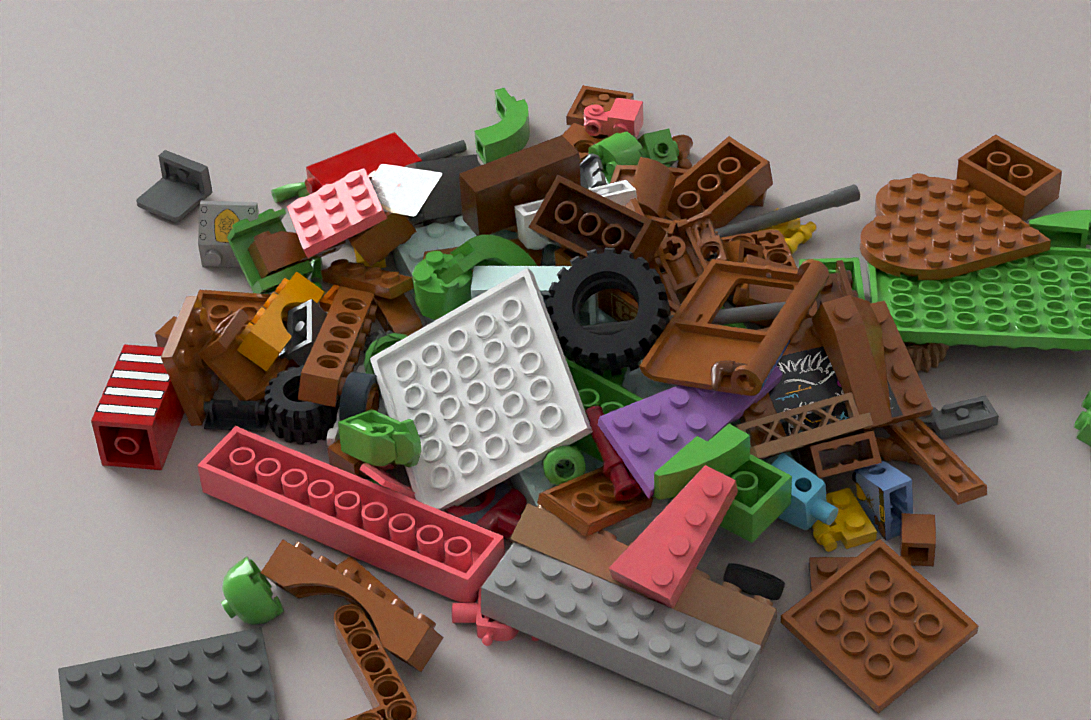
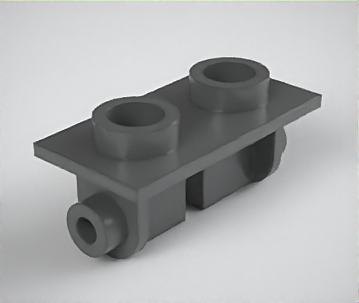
[580,154,607,189]

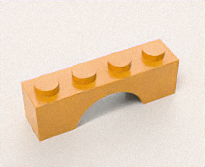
[237,271,325,371]

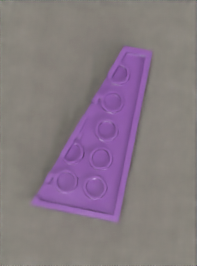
[598,365,783,499]

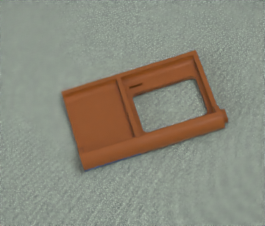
[639,259,830,396]

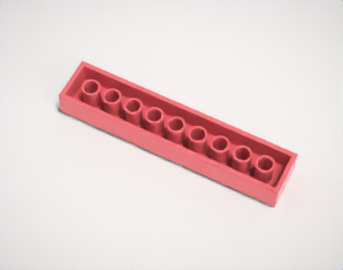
[197,426,505,603]

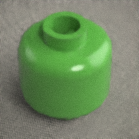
[542,444,586,486]

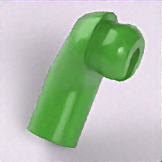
[271,182,310,203]

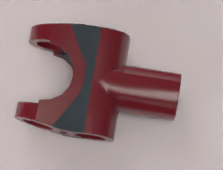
[443,482,527,543]

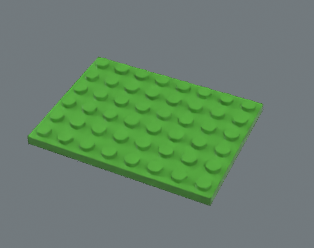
[867,247,1091,351]

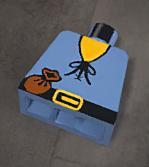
[852,461,913,541]

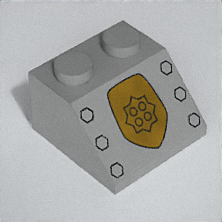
[198,201,259,268]

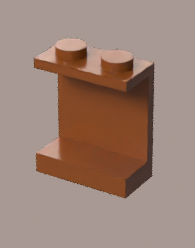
[198,309,289,403]

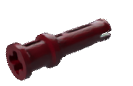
[585,406,642,501]

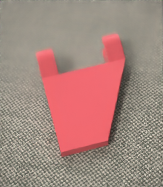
[359,463,416,500]

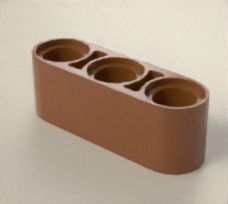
[373,293,423,336]

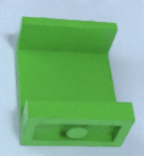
[227,208,314,294]

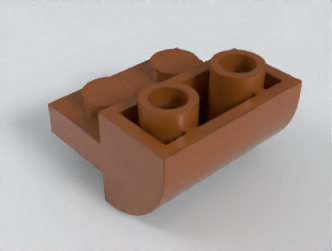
[610,157,676,219]

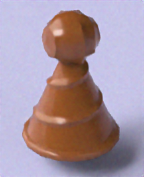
[672,134,693,169]

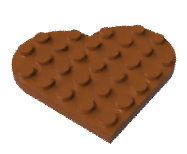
[860,173,1051,280]

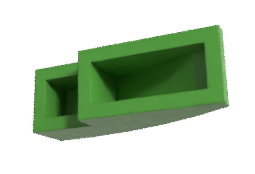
[1029,210,1091,249]
[654,424,750,500]

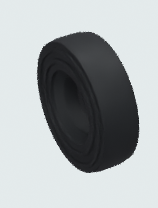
[723,563,785,600]

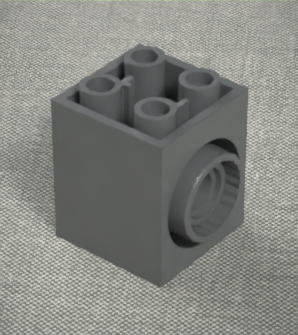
[405,154,481,227]

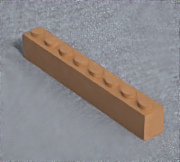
[510,503,777,654]

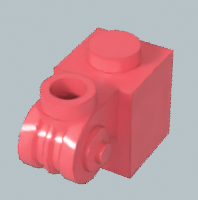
[584,98,643,139]

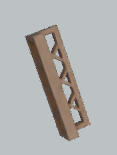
[735,392,873,460]

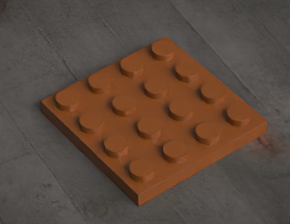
[780,539,979,714]

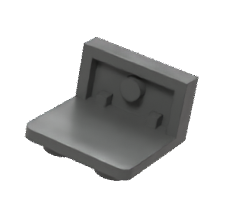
[136,150,213,222]

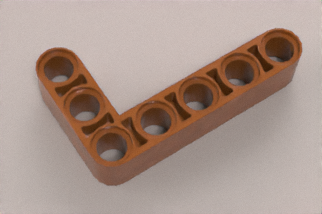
[333,604,418,720]

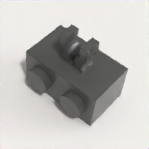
[278,299,327,367]

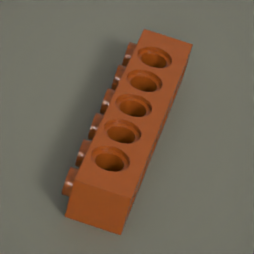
[298,287,378,407]

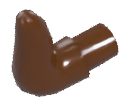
[710,360,748,391]

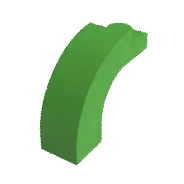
[474,88,530,164]
[439,235,537,285]

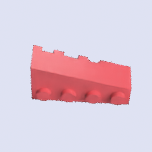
[609,465,738,609]

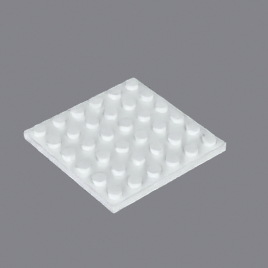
[370,268,592,511]

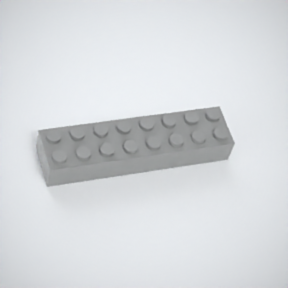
[481,542,761,720]

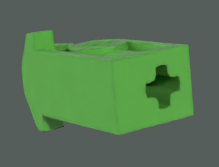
[338,409,422,468]

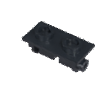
[204,398,268,432]

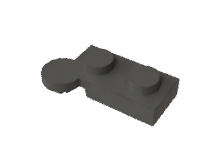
[919,395,999,439]

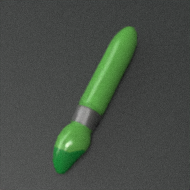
[311,258,323,290]

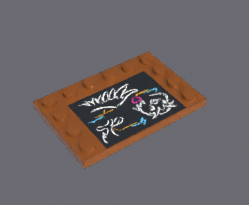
[739,300,933,447]

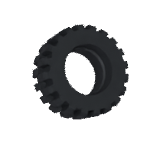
[546,248,671,376]

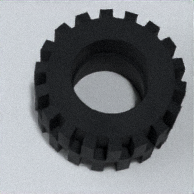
[265,365,341,445]

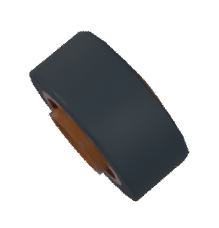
[339,372,380,421]

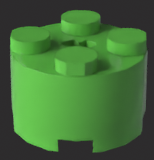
[588,131,642,184]
[412,250,473,320]

